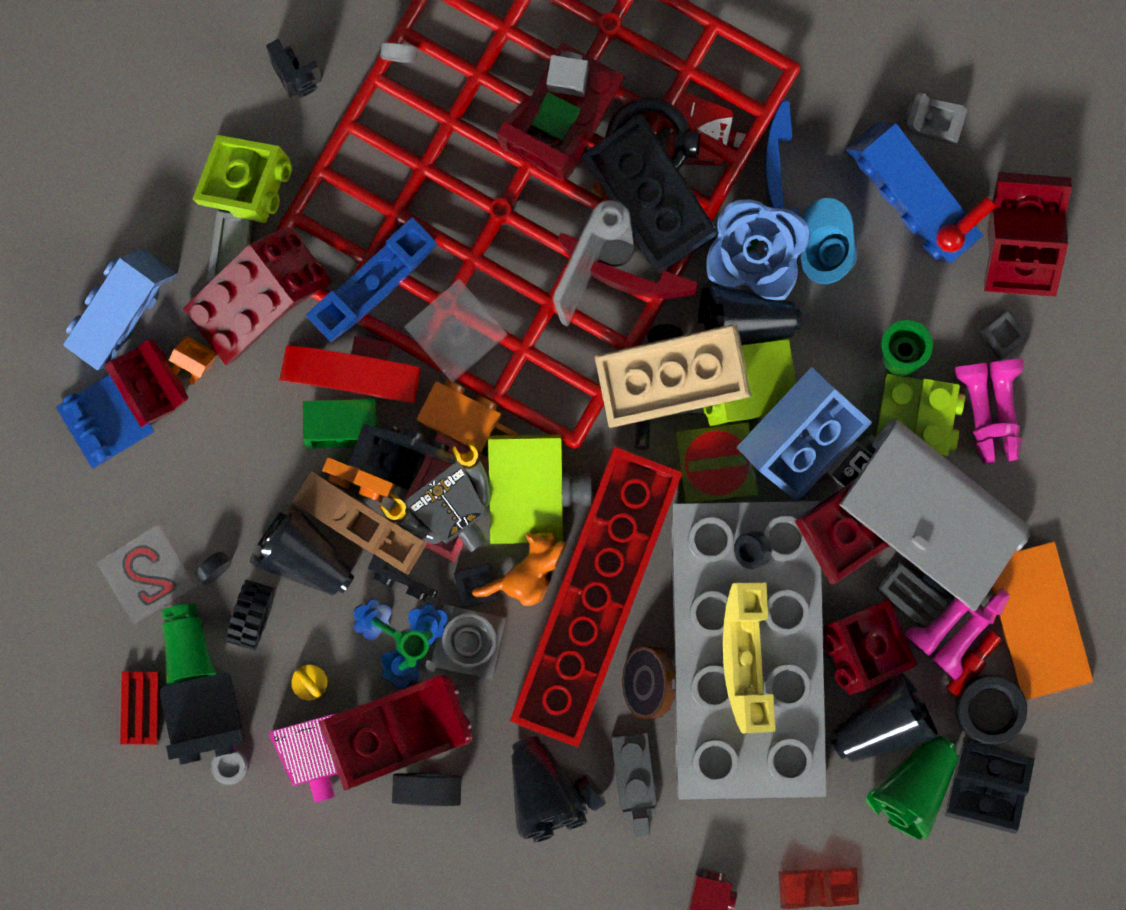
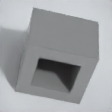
[546,52,589,97]

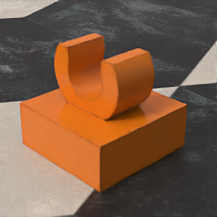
[169,336,217,385]

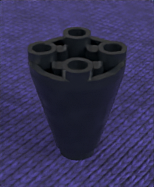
[511,736,588,843]

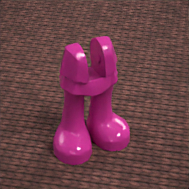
[955,358,1024,464]
[904,587,1010,681]

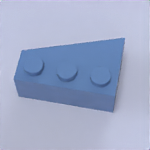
[63,248,178,371]

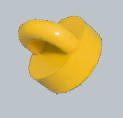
[291,664,328,701]

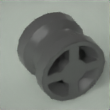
[562,471,591,507]

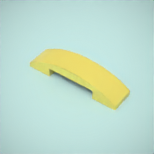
[723,583,776,733]

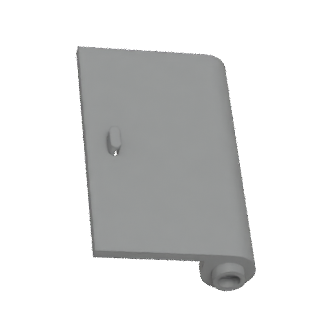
[553,201,634,326]
[839,418,1030,611]

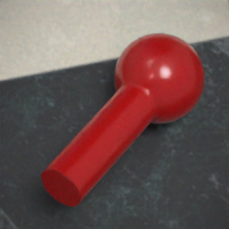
[936,196,997,253]

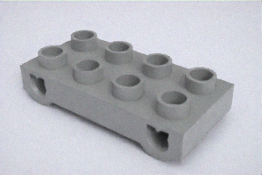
[671,501,826,800]

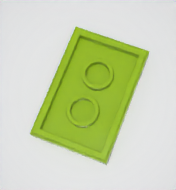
[488,435,563,544]

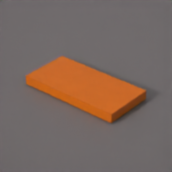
[991,541,1094,700]

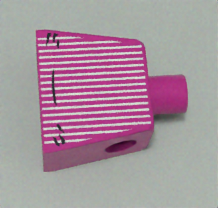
[269,712,339,803]

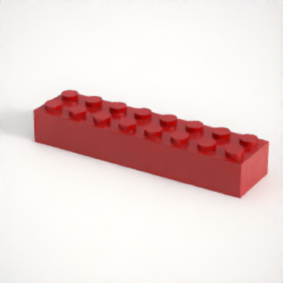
[510,447,683,747]

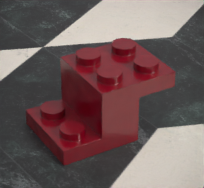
[984,172,1072,297]

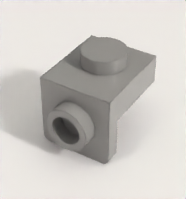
[906,92,967,144]

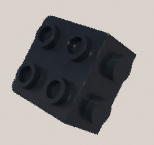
[349,422,457,489]
[160,673,245,765]

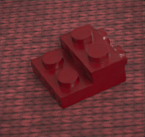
[823,599,917,695]

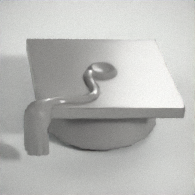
[425,604,506,680]

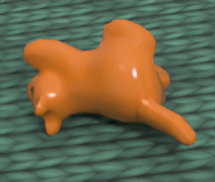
[472,532,568,606]

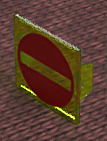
[676,423,758,504]

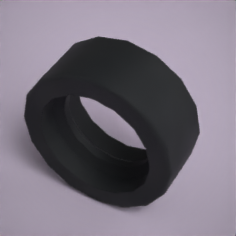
[955,675,1028,744]
[392,773,462,806]

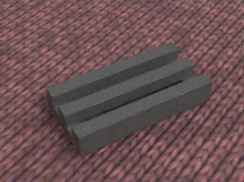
[876,561,950,627]

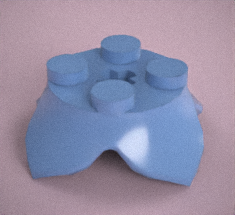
[707,199,809,300]

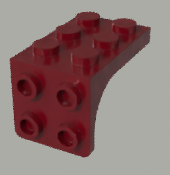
[183,227,331,365]
[319,673,472,791]

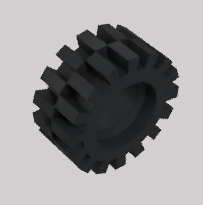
[226,579,275,651]

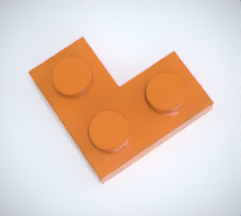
[322,457,397,503]

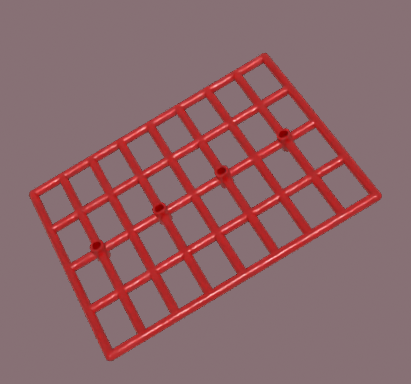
[274,0,801,449]

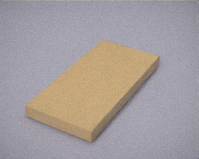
[595,324,752,428]

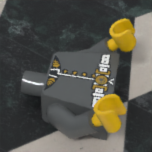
[380,439,491,552]

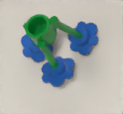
[353,599,448,689]

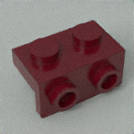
[104,338,189,428]

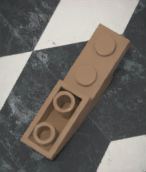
[292,471,427,575]

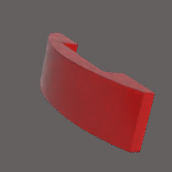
[279,345,421,404]

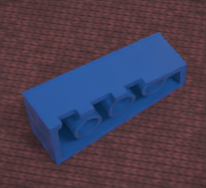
[845,122,984,264]

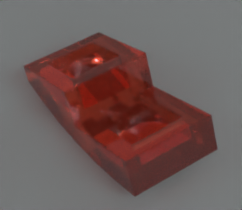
[778,867,859,909]

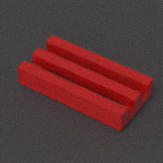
[120,671,160,745]

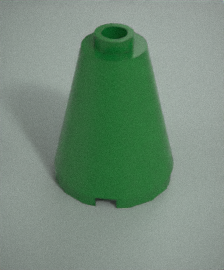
[865,736,959,840]

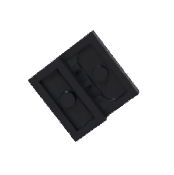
[945,740,1035,834]

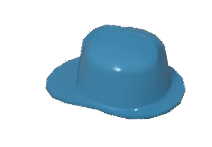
[801,198,858,284]

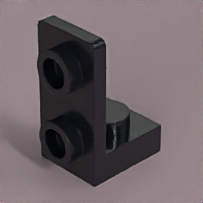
[368,554,438,602]

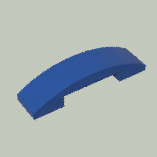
[764,101,799,216]
[306,217,437,342]

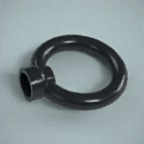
[605,98,701,170]

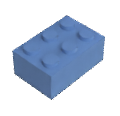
[736,367,872,502]

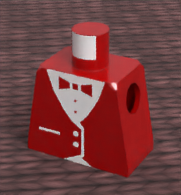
[666,91,747,166]

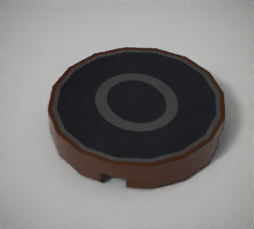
[622,646,676,719]

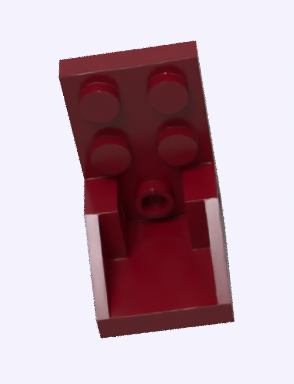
[497,42,625,183]

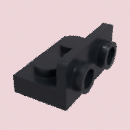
[266,39,321,98]

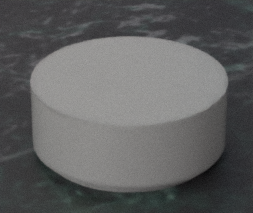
[380,43,417,63]
[211,749,248,785]

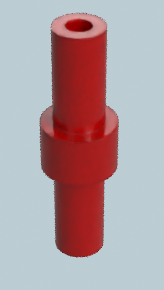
[945,630,1002,696]

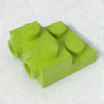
[192,135,292,223]
[875,374,965,457]

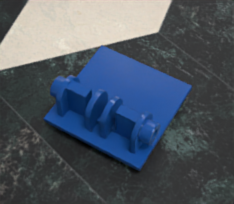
[56,375,155,469]

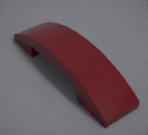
[558,232,698,299]

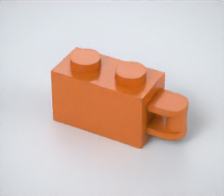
[416,379,520,454]

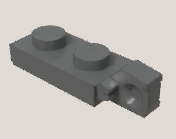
[611,733,657,837]

